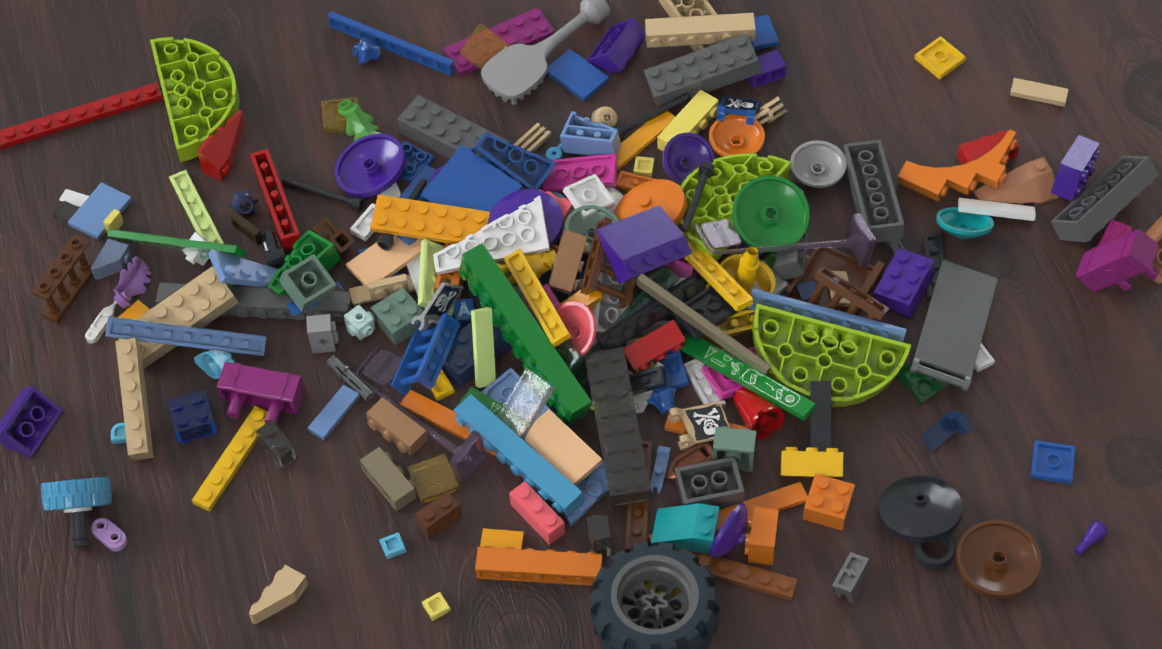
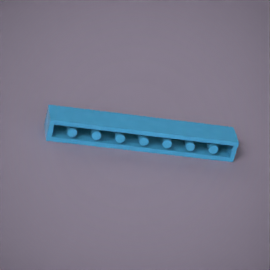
[454,394,585,517]

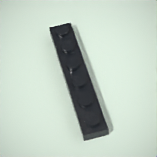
[596,276,700,355]

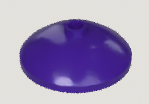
[662,132,715,186]
[709,503,748,559]

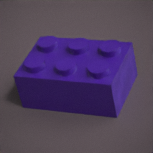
[1051,135,1100,201]
[874,248,935,318]

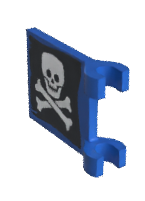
[716,96,759,125]

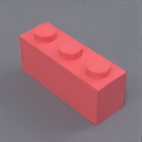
[509,481,565,546]

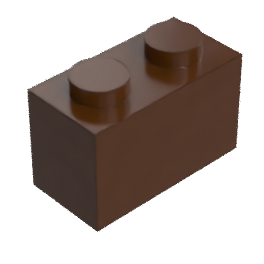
[414,491,461,539]

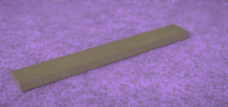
[636,274,771,375]

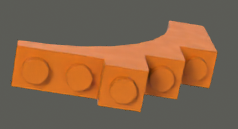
[898,129,1018,202]

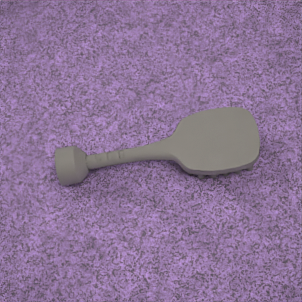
[481,0,610,105]

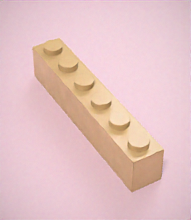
[645,13,755,48]
[115,338,154,461]

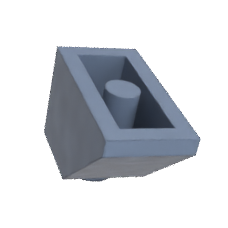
[91,239,132,280]

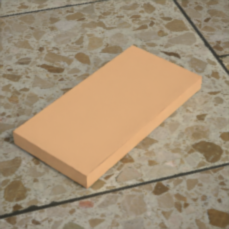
[346,235,423,290]
[519,409,603,486]

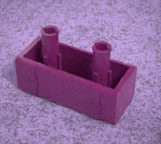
[1076,229,1160,292]
[217,362,306,426]

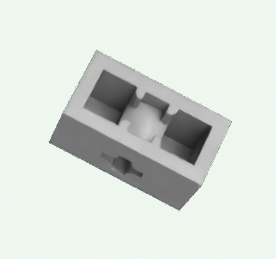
[306,314,339,354]

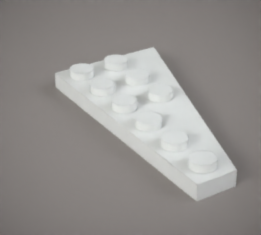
[433,196,550,275]

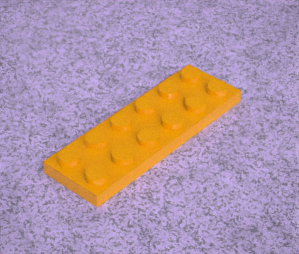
[370,194,490,244]

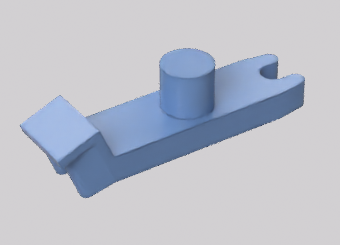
[650,446,671,494]

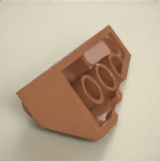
[973,157,1059,205]

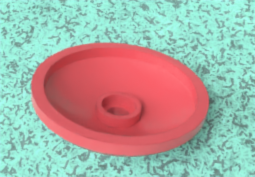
[547,301,596,361]

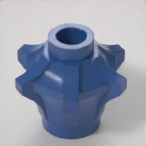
[352,37,380,65]
[646,386,676,415]

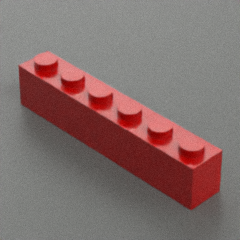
[250,149,300,252]

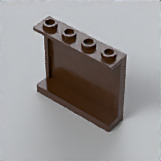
[785,236,885,316]

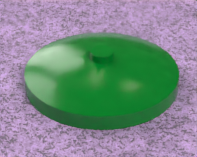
[732,175,809,253]

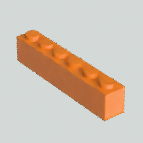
[475,546,603,586]

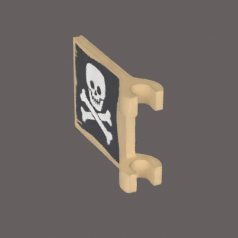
[668,401,730,450]

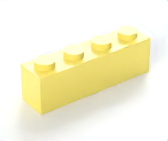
[657,90,719,151]

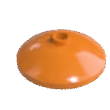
[709,114,765,157]

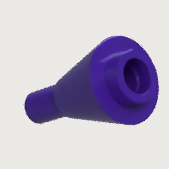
[1074,521,1108,555]

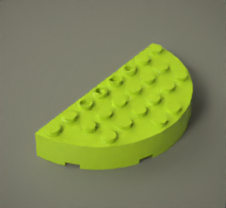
[150,37,239,162]
[677,153,791,261]
[752,304,911,407]

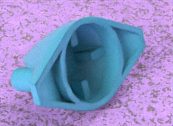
[194,350,235,379]

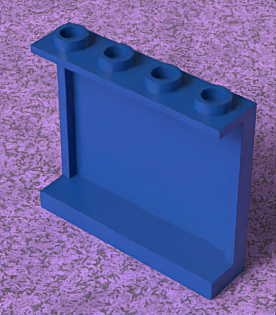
[421,145,522,212]

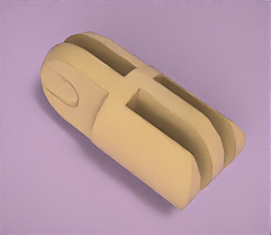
[755,96,787,125]

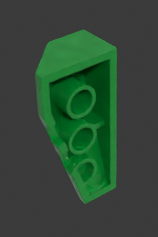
[267,230,341,296]

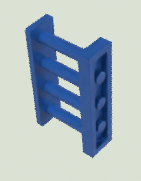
[391,313,461,396]

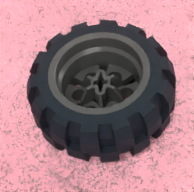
[590,541,720,649]

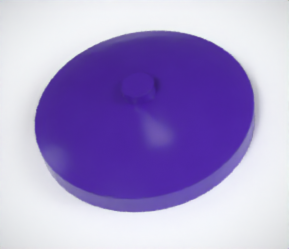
[334,134,406,198]
[487,189,564,253]

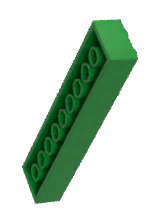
[459,243,592,426]

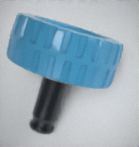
[41,477,112,548]

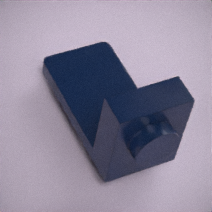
[922,411,973,451]

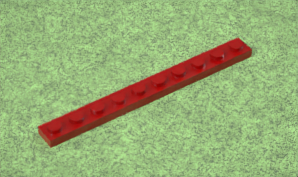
[0,82,163,150]

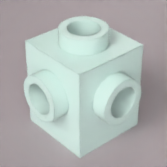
[344,305,375,340]

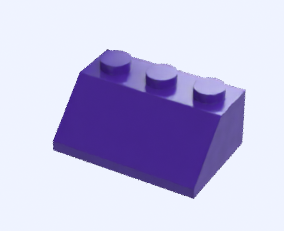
[586,18,646,73]
[0,386,63,457]

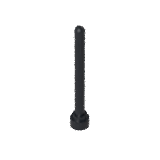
[613,93,690,140]
[681,162,715,233]
[282,178,365,212]
[377,178,427,251]

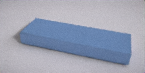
[308,385,360,440]

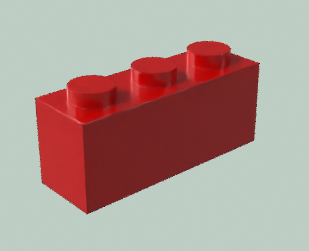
[957,130,1020,165]
[622,320,686,372]

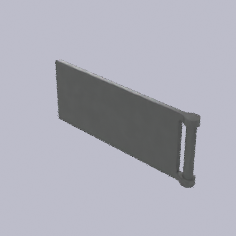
[910,260,998,392]

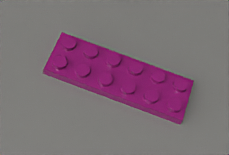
[443,7,555,76]

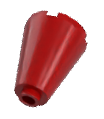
[734,387,785,440]

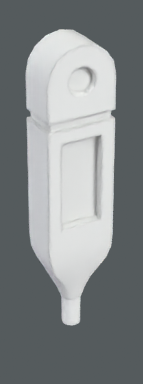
[85,301,117,344]

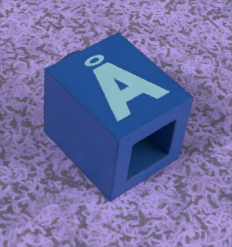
[454,299,474,331]

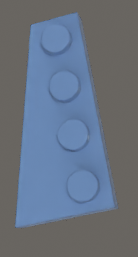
[208,249,278,288]
[481,368,552,423]
[561,453,628,526]

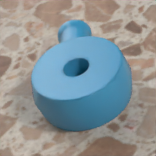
[545,144,563,160]

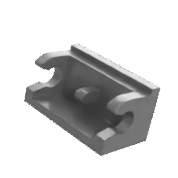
[832,552,872,604]

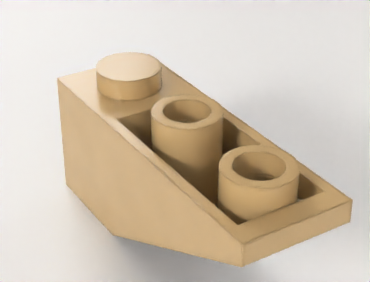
[249,565,308,625]

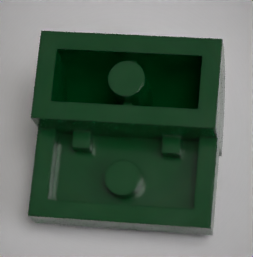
[896,361,950,404]

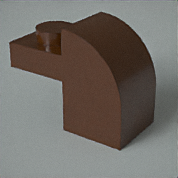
[311,216,355,255]

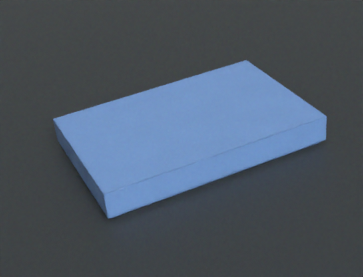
[68,182,132,240]

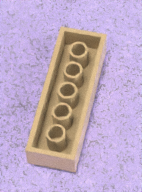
[119,266,239,369]

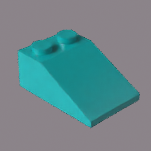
[651,503,719,554]

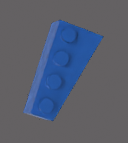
[472,132,557,190]

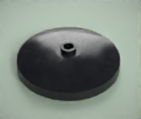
[879,476,962,543]

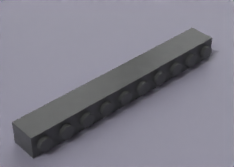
[156,283,352,322]

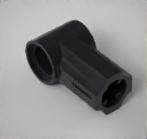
[261,230,285,267]

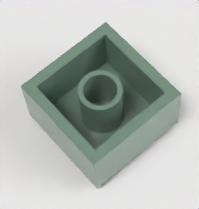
[279,254,336,312]
[371,287,423,346]
[712,426,756,472]

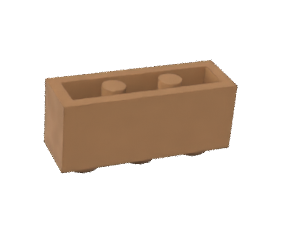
[548,230,589,295]
[366,397,428,456]

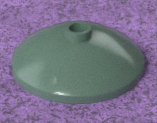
[565,205,619,254]

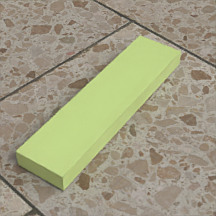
[471,307,496,388]

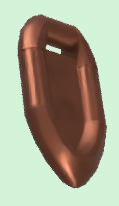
[665,442,713,480]

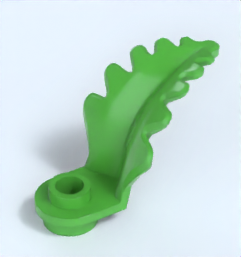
[338,100,381,141]

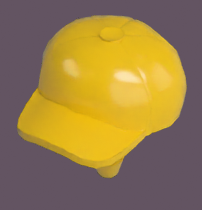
[706,247,776,311]

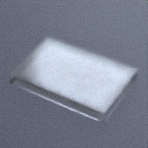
[497,368,555,439]

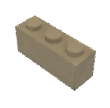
[360,447,416,512]

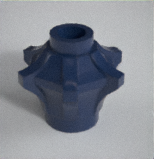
[229,189,258,216]

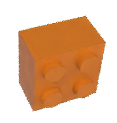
[803,473,855,531]
[744,507,779,566]

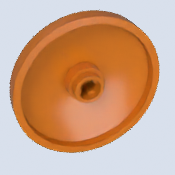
[614,179,687,226]

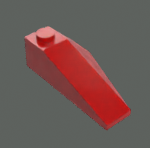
[197,110,245,181]

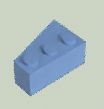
[560,111,621,156]

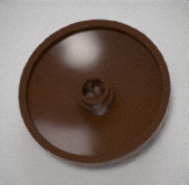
[956,520,1041,599]

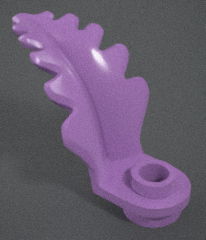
[113,256,151,309]

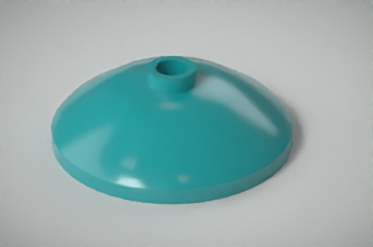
[936,207,994,239]

